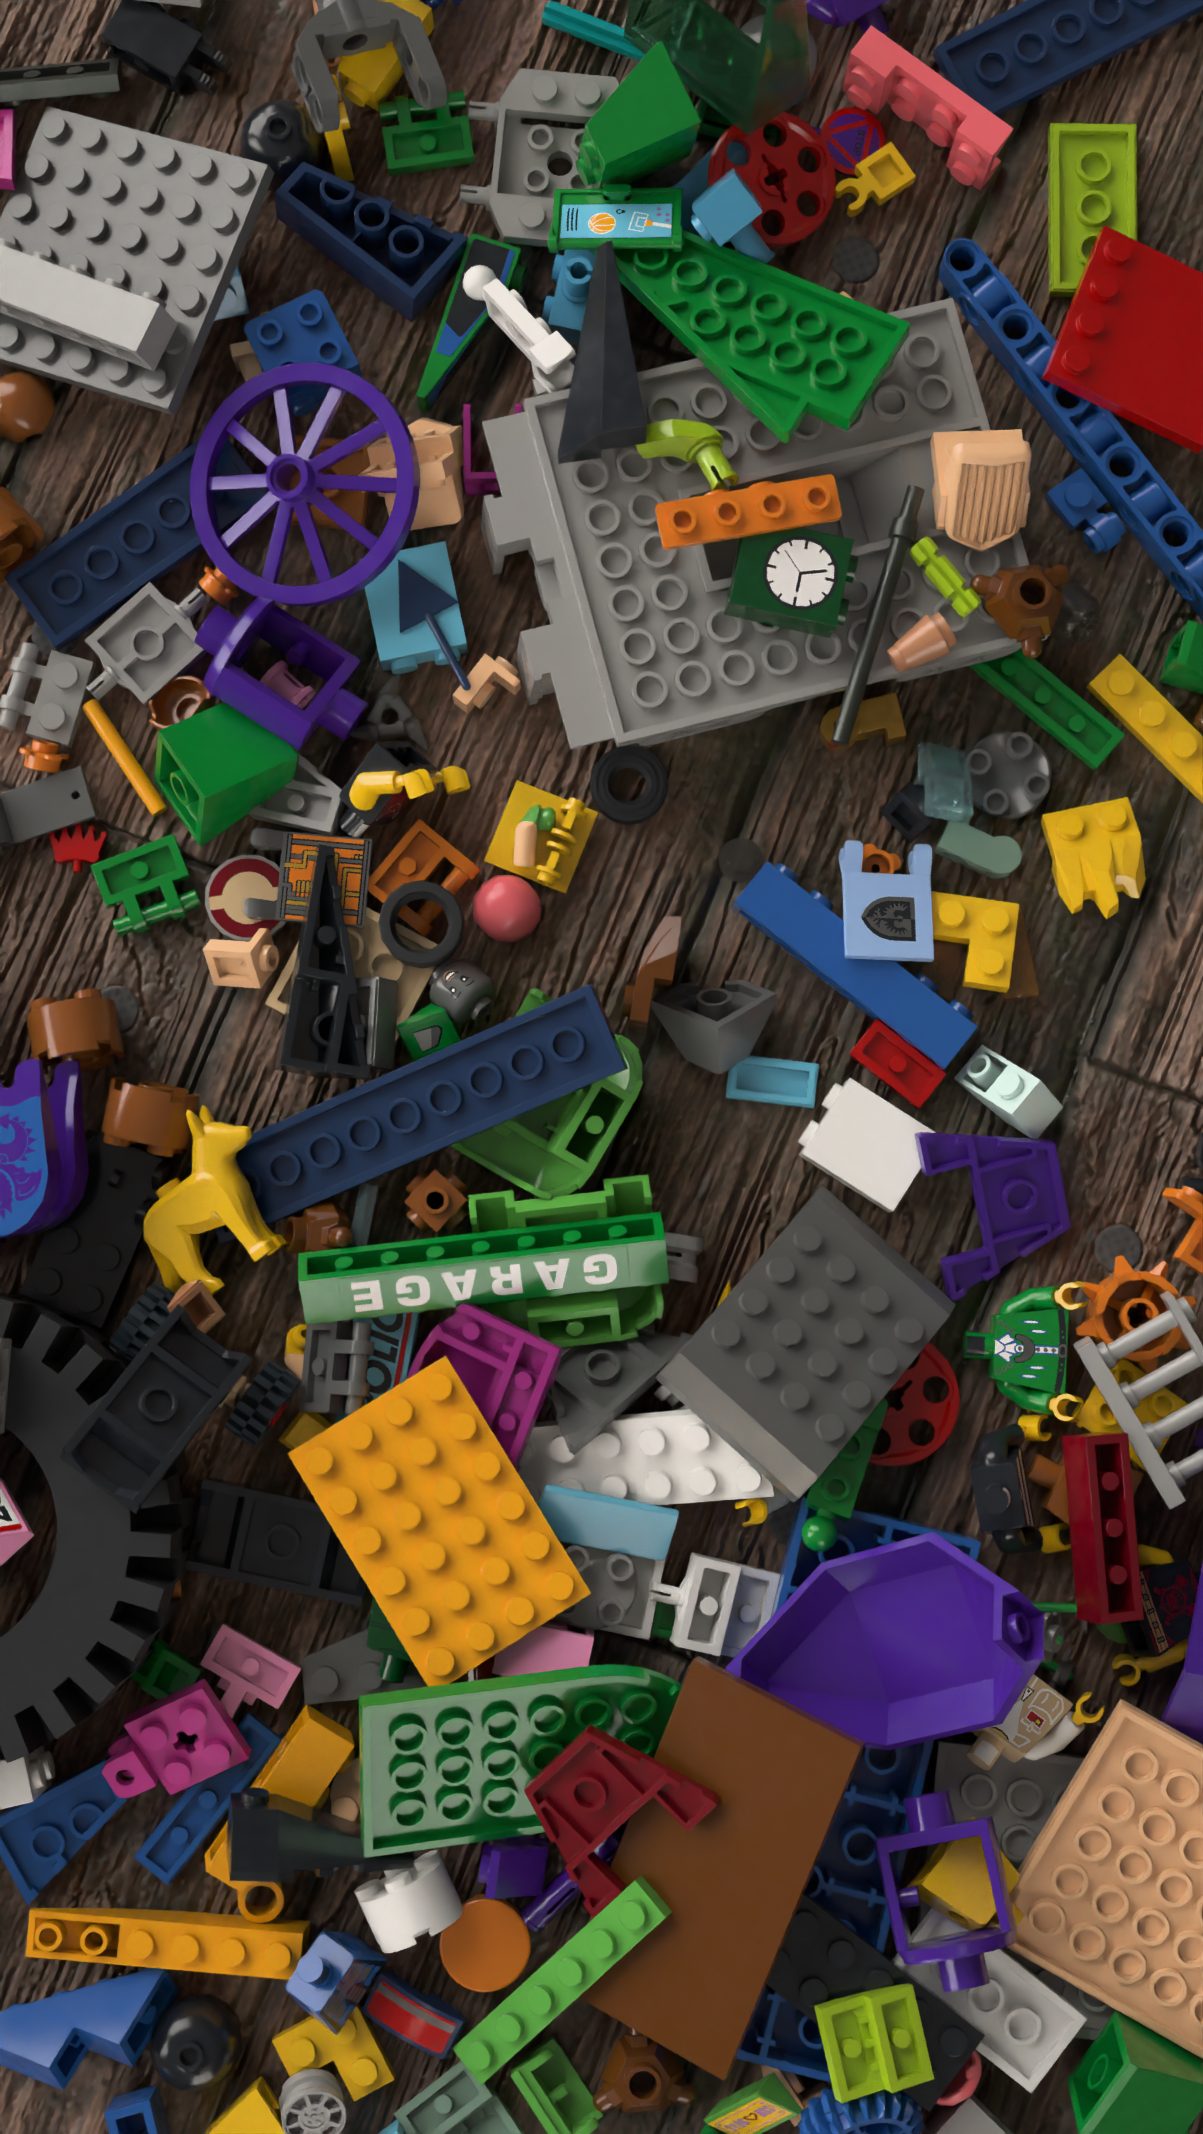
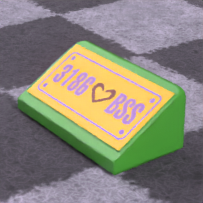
[704,2073,802,2134]

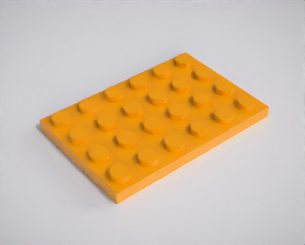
[287,1356,591,1687]

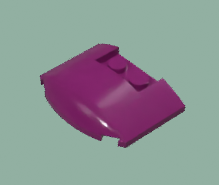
[406,1302,562,1473]

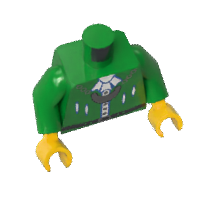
[963,1281,1088,1423]

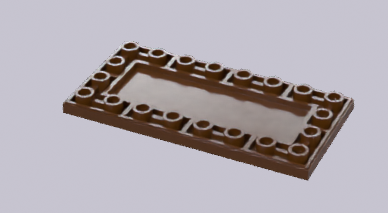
[579,1656,866,2081]

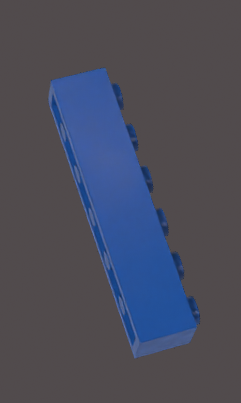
[732,861,978,1070]

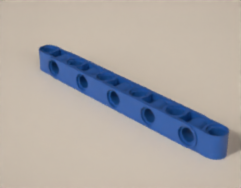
[938,238,1203,621]

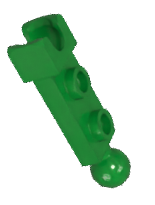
[801,1399,888,1552]

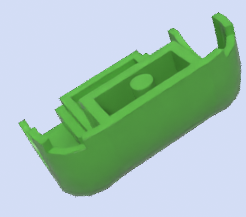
[450,988,643,1200]
[468,1174,664,1348]

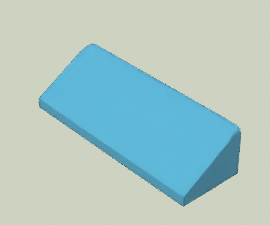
[537,1484,679,1561]

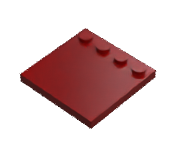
[1042,225,1203,453]

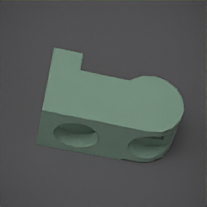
[933,806,1022,879]

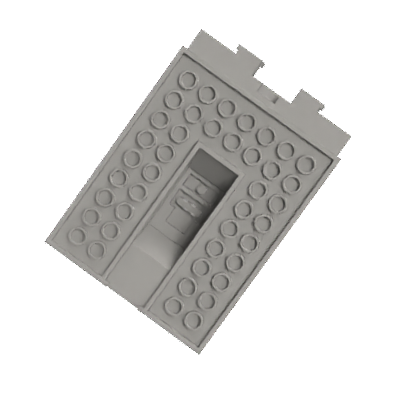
[481,298,1049,750]

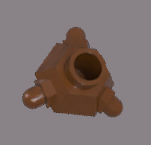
[970,564,1070,659]
[283,1197,353,1259]
[593,2026,696,2113]

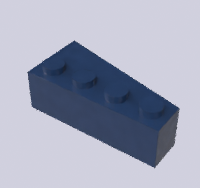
[275,162,468,322]

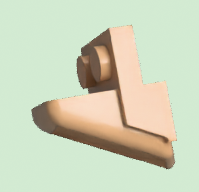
[358,417,464,531]
[930,429,1031,552]

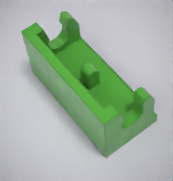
[510,2035,604,2134]

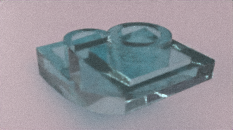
[918,742,973,823]

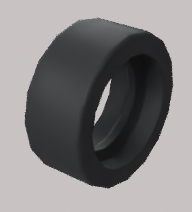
[378,880,465,969]

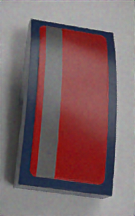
[361,1969,467,2060]

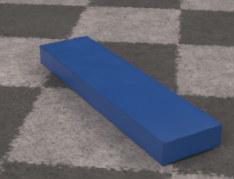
[133,1711,283,1886]

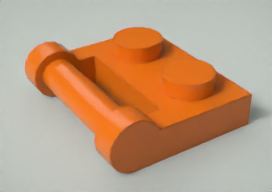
[368,819,481,937]

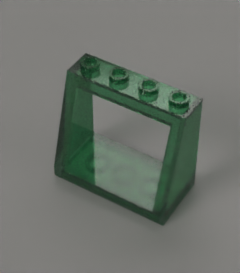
[623,0,810,135]

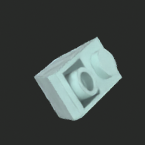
[954,1045,1063,1139]

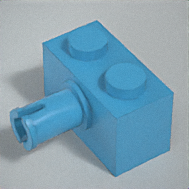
[691,167,775,264]
[542,250,595,345]

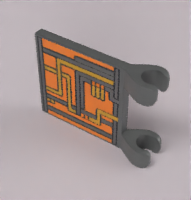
[244,828,373,928]

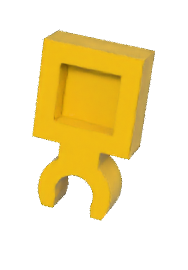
[834,142,916,217]

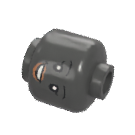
[429,958,495,1024]

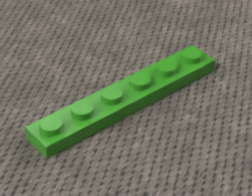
[452,1875,672,2085]

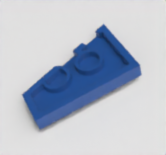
[0,1756,128,1905]

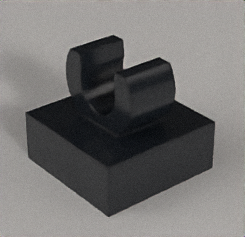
[880,782,941,843]

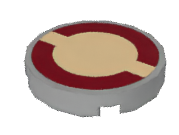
[205,855,286,942]

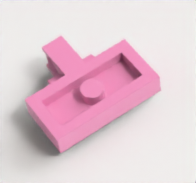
[200,1623,302,1719]

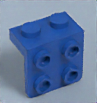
[244,290,362,417]

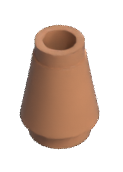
[886,612,957,674]

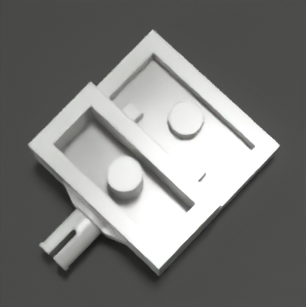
[649,1552,780,1658]

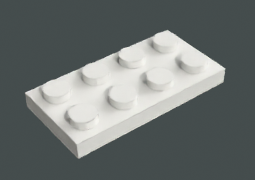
[893,1908,1087,2093]

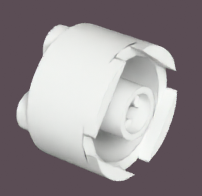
[354,1850,464,1953]

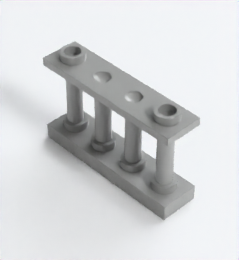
[1072,1291,1203,1510]

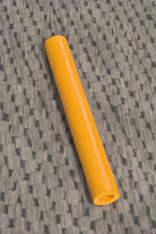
[82,699,168,817]

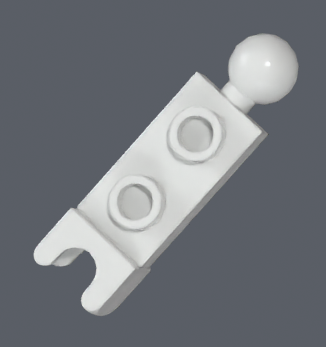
[463,265,576,393]

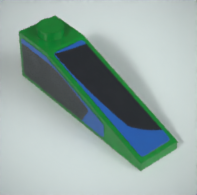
[416,233,527,412]

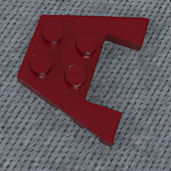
[524,1725,720,1918]

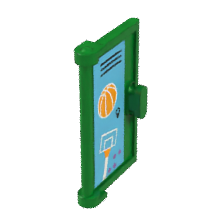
[547,184,684,253]

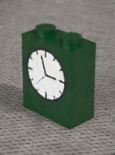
[724,527,858,638]

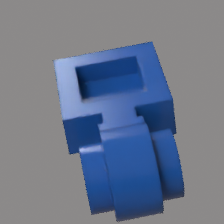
[1045,467,1126,554]

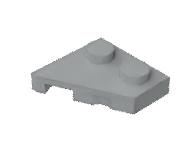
[249,753,345,836]

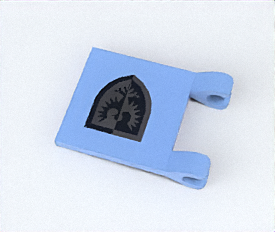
[839,840,934,962]

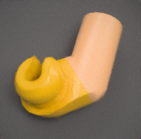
[284,1324,307,1381]

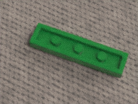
[969,648,1125,771]

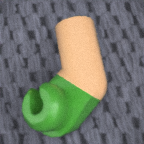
[513,805,556,867]

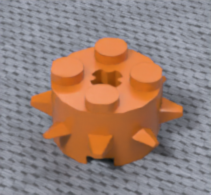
[1075,1255,1196,1374]

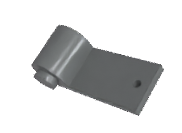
[0,766,98,857]

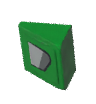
[395,1003,461,1062]

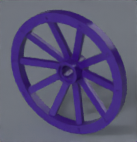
[190,363,420,607]

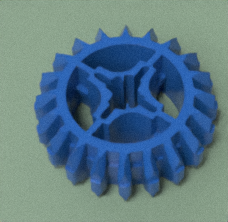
[798,2088,924,2134]

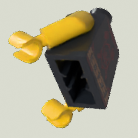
[338,741,470,838]
[1112,1544,1201,1686]

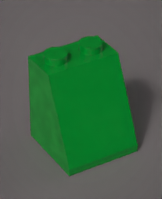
[576,42,701,189]
[154,702,299,846]
[1067,2010,1203,2134]

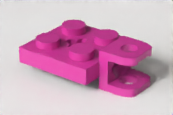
[102,1679,251,1798]

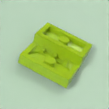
[814,1983,934,2103]

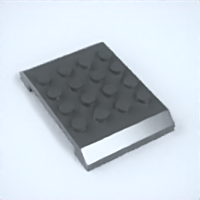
[656,1185,956,1502]

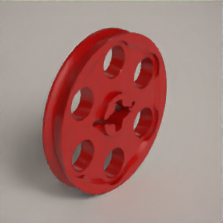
[707,110,836,248]
[869,1342,959,1466]

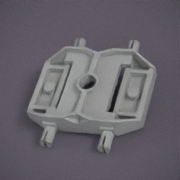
[460,68,619,247]

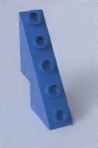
[0,1967,178,2091]

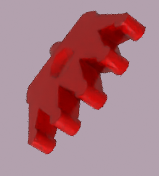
[49,823,109,873]

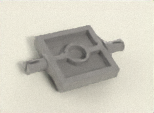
[85,582,209,708]

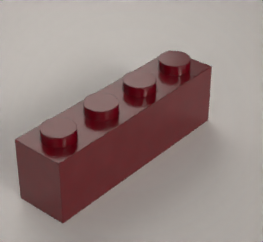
[1062,1432,1144,1624]

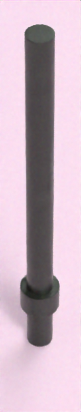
[831,485,925,747]

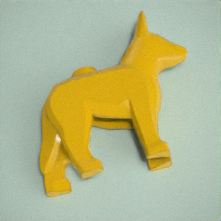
[143,1105,287,1296]

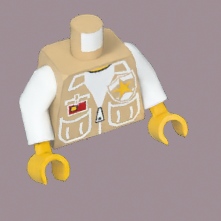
[967,1674,1105,1771]

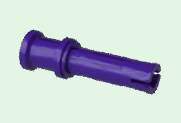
[521,1823,627,1932]

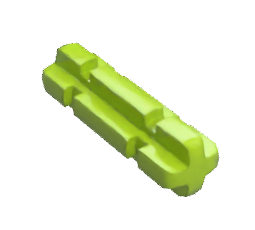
[909,536,981,617]

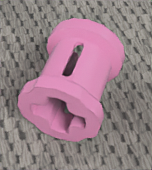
[260,660,315,709]

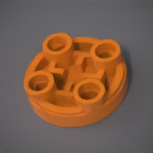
[439,1894,531,1992]

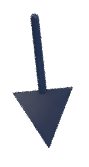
[398,560,471,691]

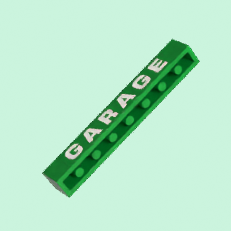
[298,1212,669,1324]

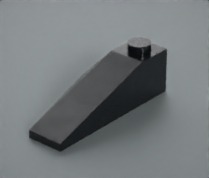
[226,1787,414,1882]

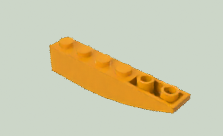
[25,1908,310,1980]

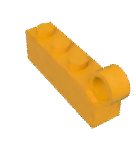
[204,1704,356,1923]

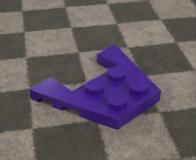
[914,1132,1071,1301]

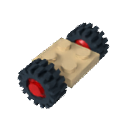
[109,1281,301,1448]

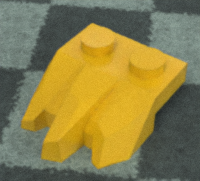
[1041,797,1146,920]

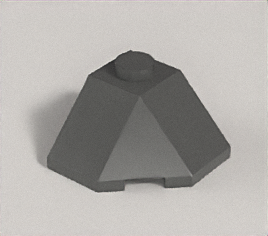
[651,980,777,1075]

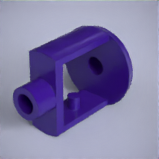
[194,596,369,750]
[874,1790,1017,1992]

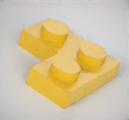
[931,891,1019,993]
[272,2003,396,2102]

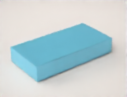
[725,1055,819,1109]

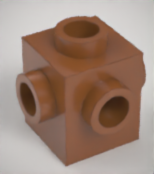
[404,1169,469,1234]

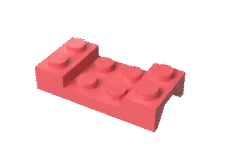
[842,25,1013,191]

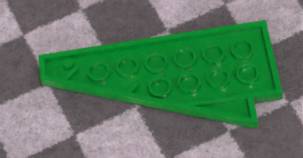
[589,199,910,444]

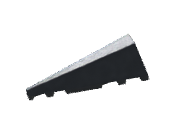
[558,241,647,464]
[275,844,370,1080]

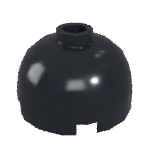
[240,99,328,192]
[150,1994,243,2092]

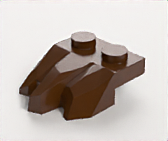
[621,916,682,1031]

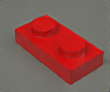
[848,1019,946,1110]

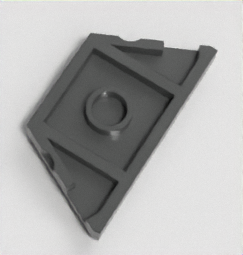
[547,1324,692,1455]

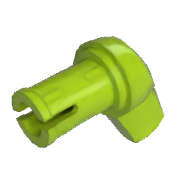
[636,419,739,490]

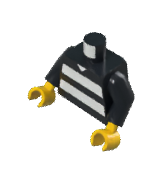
[970,1414,1071,1554]

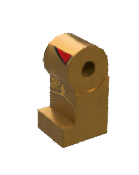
[819,692,907,751]

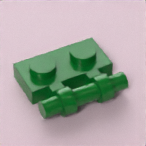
[378,91,475,176]
[90,834,202,937]

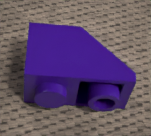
[478,1836,548,1899]

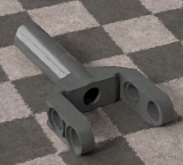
[291,0,447,133]

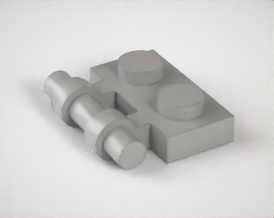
[0,642,96,748]

